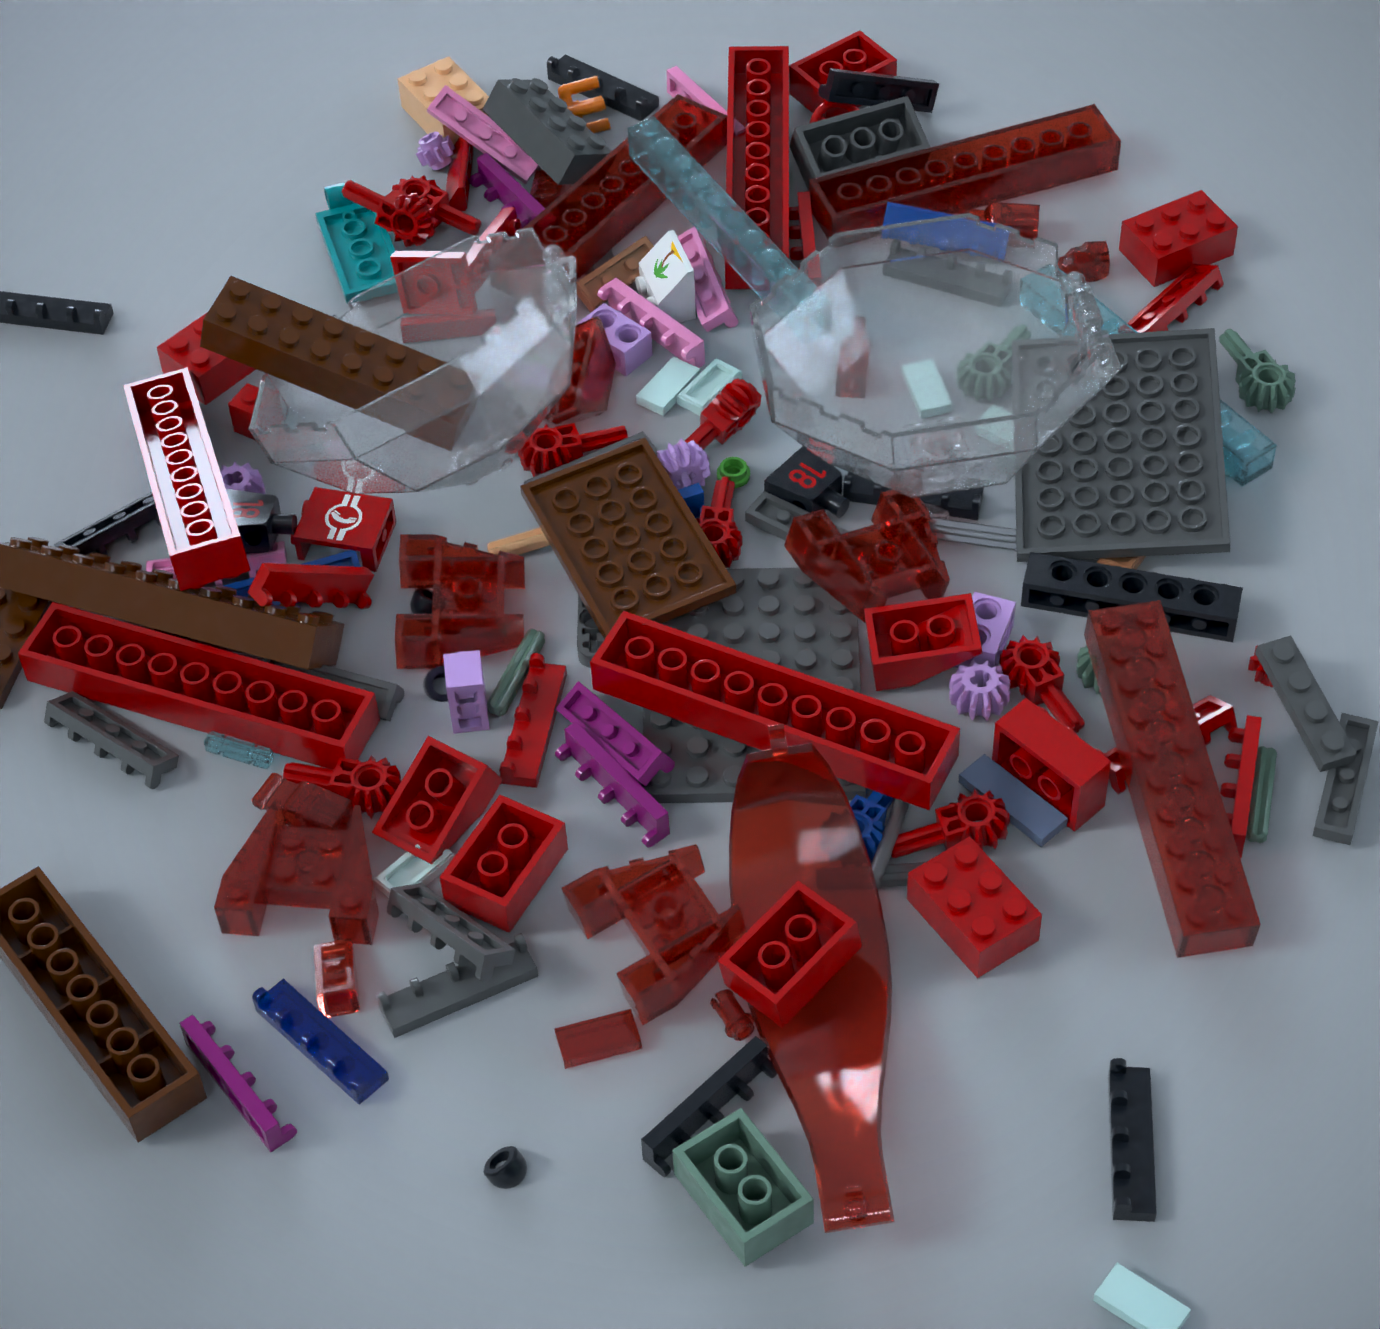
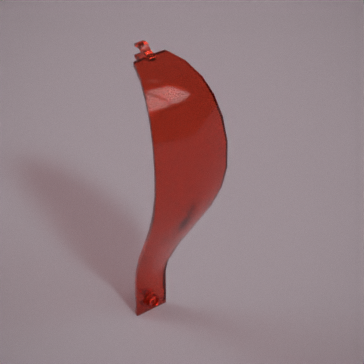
[729,723,895,1233]

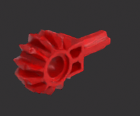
[391,175,482,235]
[342,180,439,247]
[685,378,762,450]
[518,423,628,477]
[696,477,743,568]
[999,635,1085,733]
[283,755,402,820]
[891,788,1010,858]

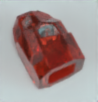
[1055,241,1110,283]

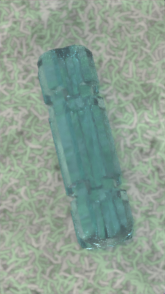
[204,731,274,769]

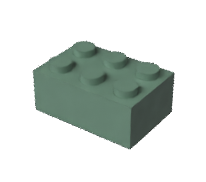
[672,1108,814,1267]

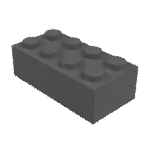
[482,78,614,185]
[789,96,931,198]

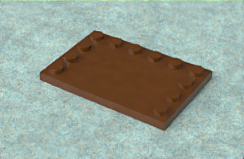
[520,437,736,640]

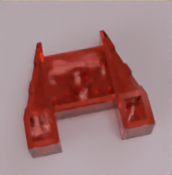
[784,485,950,624]
[395,534,525,669]
[214,799,379,945]
[561,844,747,1025]

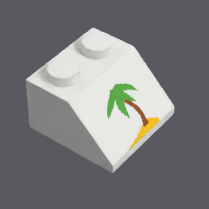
[635,230,696,323]

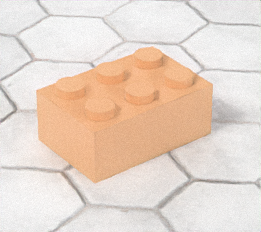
[397,56,489,145]

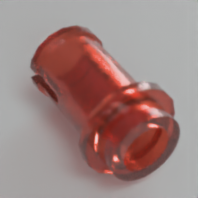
[710,989,755,1041]

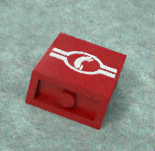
[291,487,397,572]

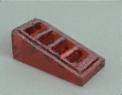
[530,170,565,215]
[314,938,360,1018]

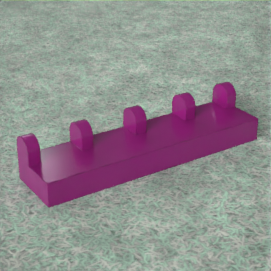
[469,153,557,250]
[555,681,675,786]
[555,722,670,848]
[179,1014,297,1152]

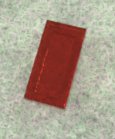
[554,1009,642,1069]

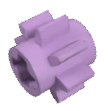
[416,132,455,170]

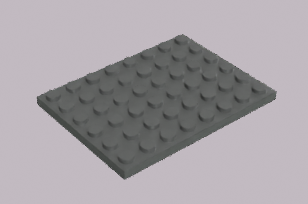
[1013,328,1230,562]
[642,567,866,803]

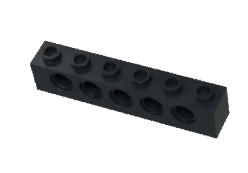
[1021,552,1243,642]

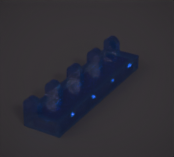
[252,978,389,1105]

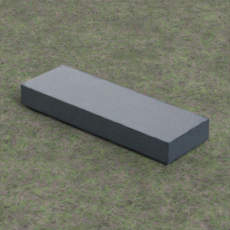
[958,754,1068,847]

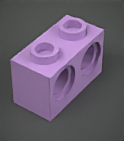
[577,303,653,376]
[954,592,1016,668]
[443,650,490,734]

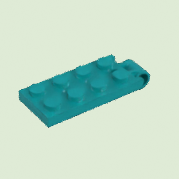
[315,180,398,304]

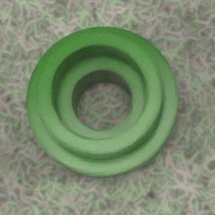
[717,457,750,488]

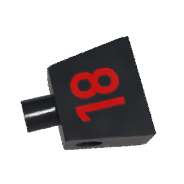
[764,444,850,517]
[226,489,297,554]

